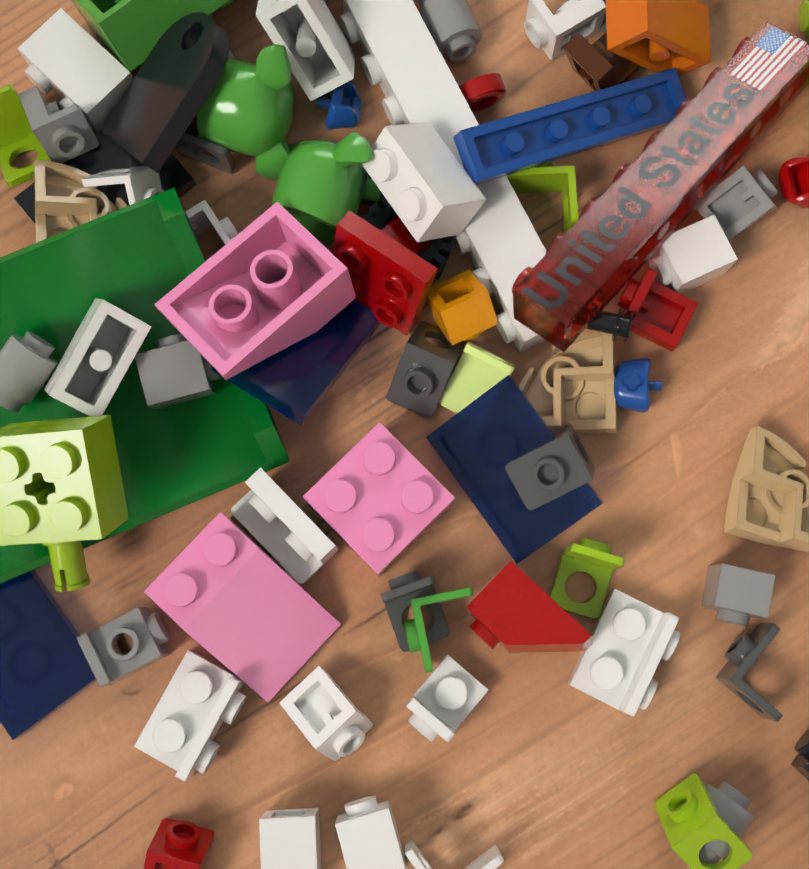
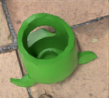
[196,44,296,180]
[272,132,381,247]

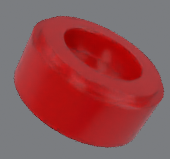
[459,73,506,112]

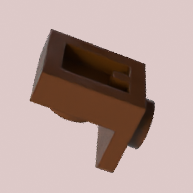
[564,33,640,91]

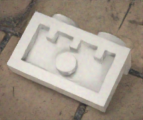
[231,467,339,584]
[567,589,680,717]
[134,650,247,782]

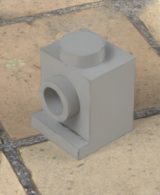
[77,607,170,687]

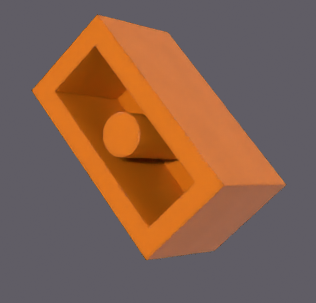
[606,0,711,76]

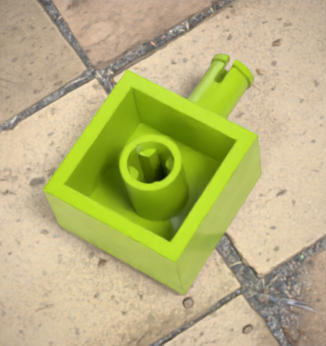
[0,415,129,592]

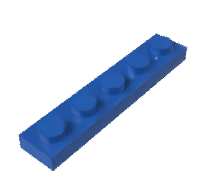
[453,68,692,185]

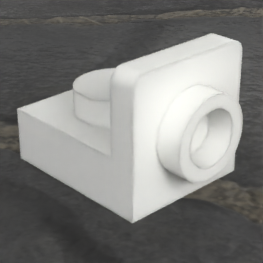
[524,0,606,61]
[406,654,488,743]
[280,666,373,761]

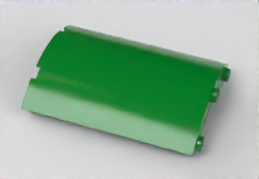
[0,187,290,584]

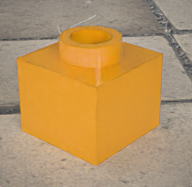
[427,269,499,346]

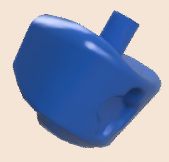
[316,80,362,130]
[614,358,662,413]

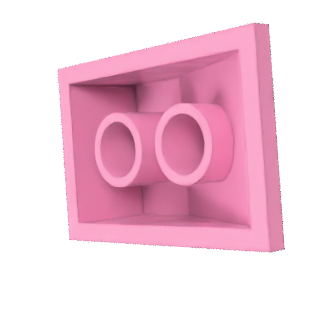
[154,202,356,380]
[144,512,342,703]

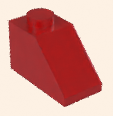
[466,561,592,653]

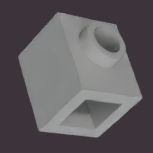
[135,334,221,410]

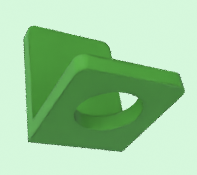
[404,587,473,673]

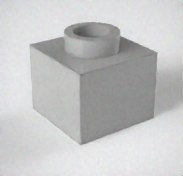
[701,563,776,626]

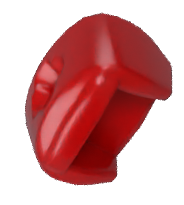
[778,155,809,209]

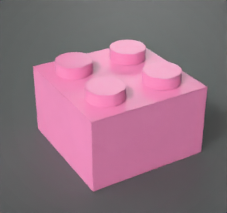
[302,422,455,577]

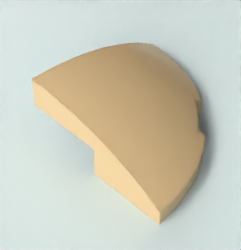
[34,159,127,243]
[510,329,618,434]
[723,426,809,552]

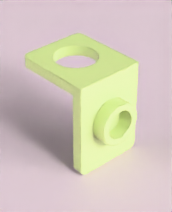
[439,342,515,425]

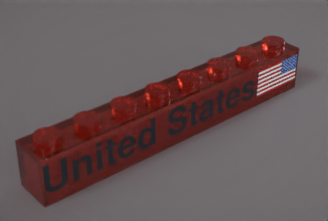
[512,21,809,352]

